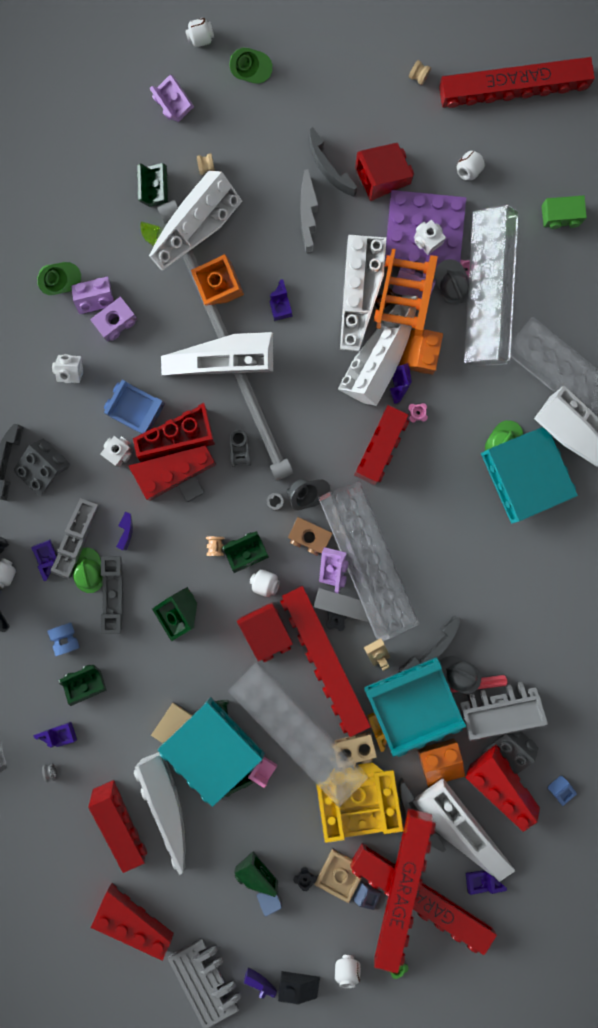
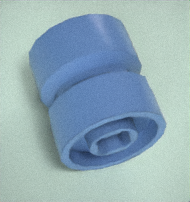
[47,622,80,656]

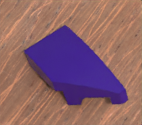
[269,279,293,321]
[390,363,412,404]
[116,511,133,551]
[31,539,57,581]
[33,722,77,748]
[465,870,507,895]
[244,968,277,999]

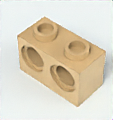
[333,731,377,768]

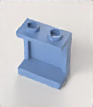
[104,379,165,434]

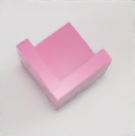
[248,756,277,788]

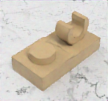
[364,638,390,671]

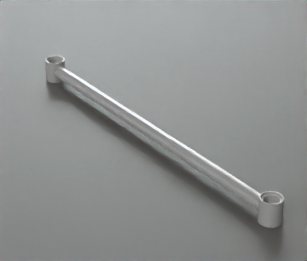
[157,200,294,482]

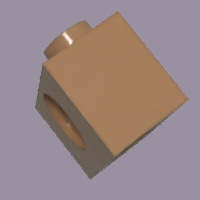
[288,517,333,556]

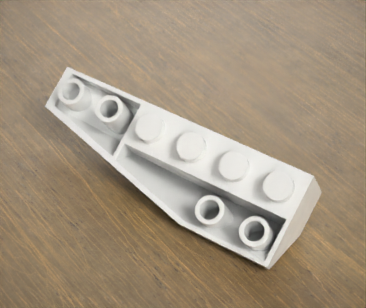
[149,171,242,270]
[340,235,387,351]
[338,295,418,406]
[161,332,273,376]
[534,386,598,467]
[134,752,186,875]
[412,778,515,882]

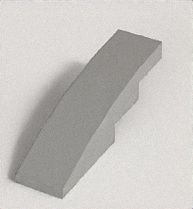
[300,169,318,253]
[51,498,98,579]
[313,588,392,628]

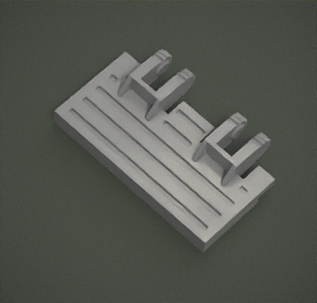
[460,682,548,742]
[168,939,242,1028]

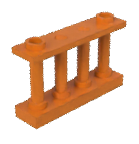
[374,249,438,336]

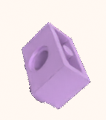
[90,296,137,342]

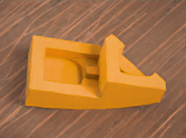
[367,712,387,752]

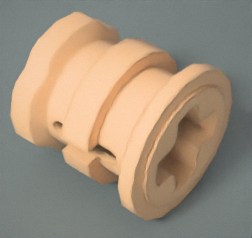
[206,537,225,556]

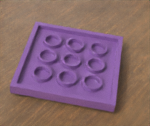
[385,190,466,270]

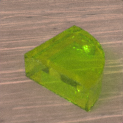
[140,221,160,246]

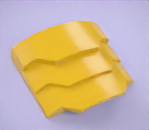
[316,762,403,843]

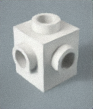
[414,220,446,255]
[52,354,83,383]
[100,436,133,467]

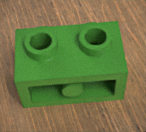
[542,195,587,229]

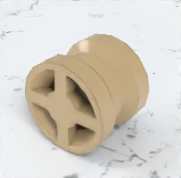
[409,60,431,85]
[197,153,215,176]

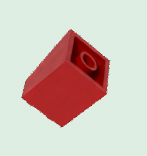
[355,142,414,202]
[237,602,293,662]

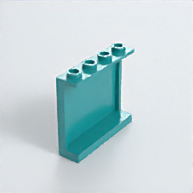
[481,427,578,524]
[364,657,466,757]
[158,697,265,807]

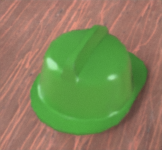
[229,48,273,84]
[37,262,81,295]
[485,420,523,451]
[72,548,103,593]

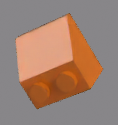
[191,254,244,306]
[398,329,443,375]
[417,738,465,787]

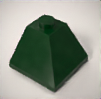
[152,587,197,641]
[234,851,278,897]

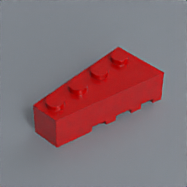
[133,403,215,462]
[354,405,409,485]
[128,446,217,501]
[465,744,540,832]
[88,780,147,873]
[90,883,174,961]

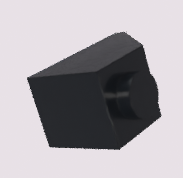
[278,971,320,1004]

